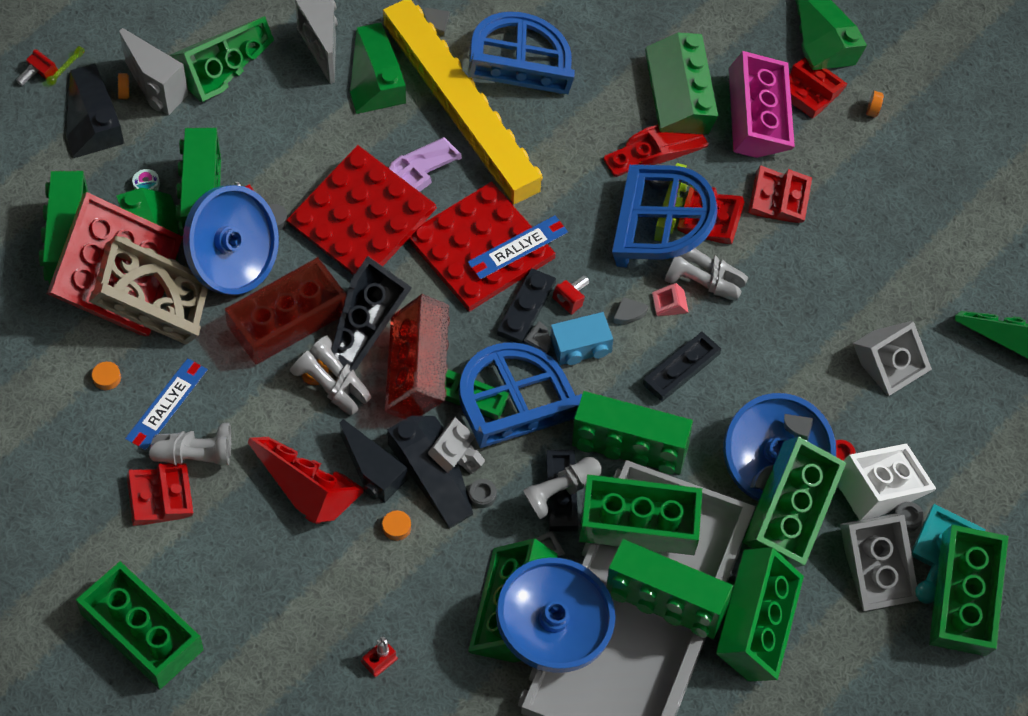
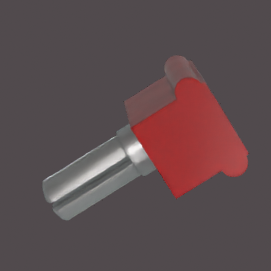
[16,49,59,86]
[552,276,589,315]
[361,637,398,678]

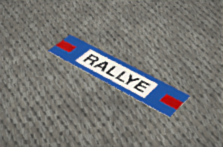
[468,215,568,279]
[125,358,208,450]

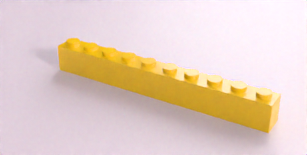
[383,0,543,205]

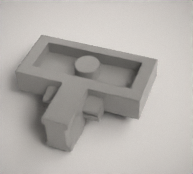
[428,417,485,474]

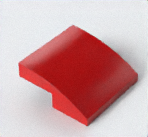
[789,57,848,119]
[748,165,812,223]
[677,187,745,244]
[127,463,194,526]

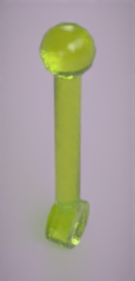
[46,46,85,86]

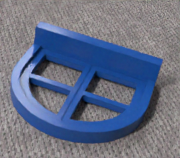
[468,12,575,95]
[612,165,717,267]
[459,343,582,448]

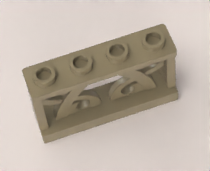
[89,236,208,344]

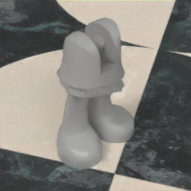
[665,248,748,301]
[289,336,372,416]
[149,422,231,465]
[523,457,601,520]

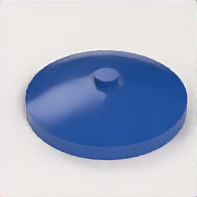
[183,185,279,294]
[723,393,836,502]
[496,558,615,673]

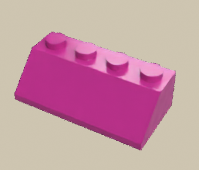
[728,51,795,158]

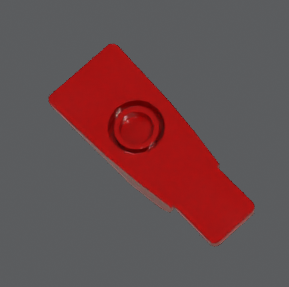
[604,125,709,177]

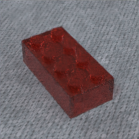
[224,257,347,365]
[385,294,450,419]

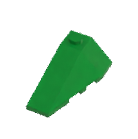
[796,0,867,70]
[169,16,274,102]
[350,22,406,114]
[116,188,179,293]
[955,311,1028,358]

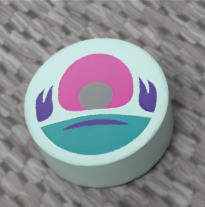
[132,169,160,191]

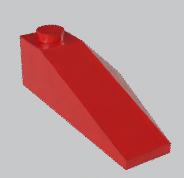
[248,437,364,524]

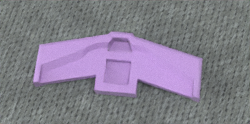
[389,137,462,192]

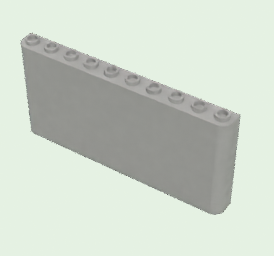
[518,460,755,716]

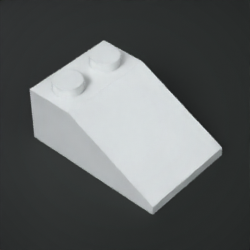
[838,444,936,520]

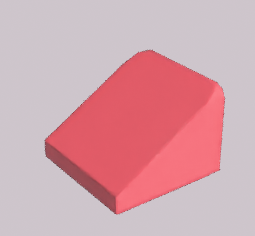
[652,283,689,316]

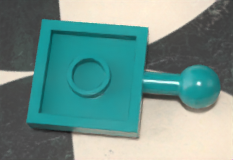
[911,504,986,604]

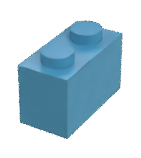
[550,312,613,365]

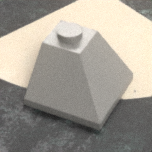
[853,321,932,396]

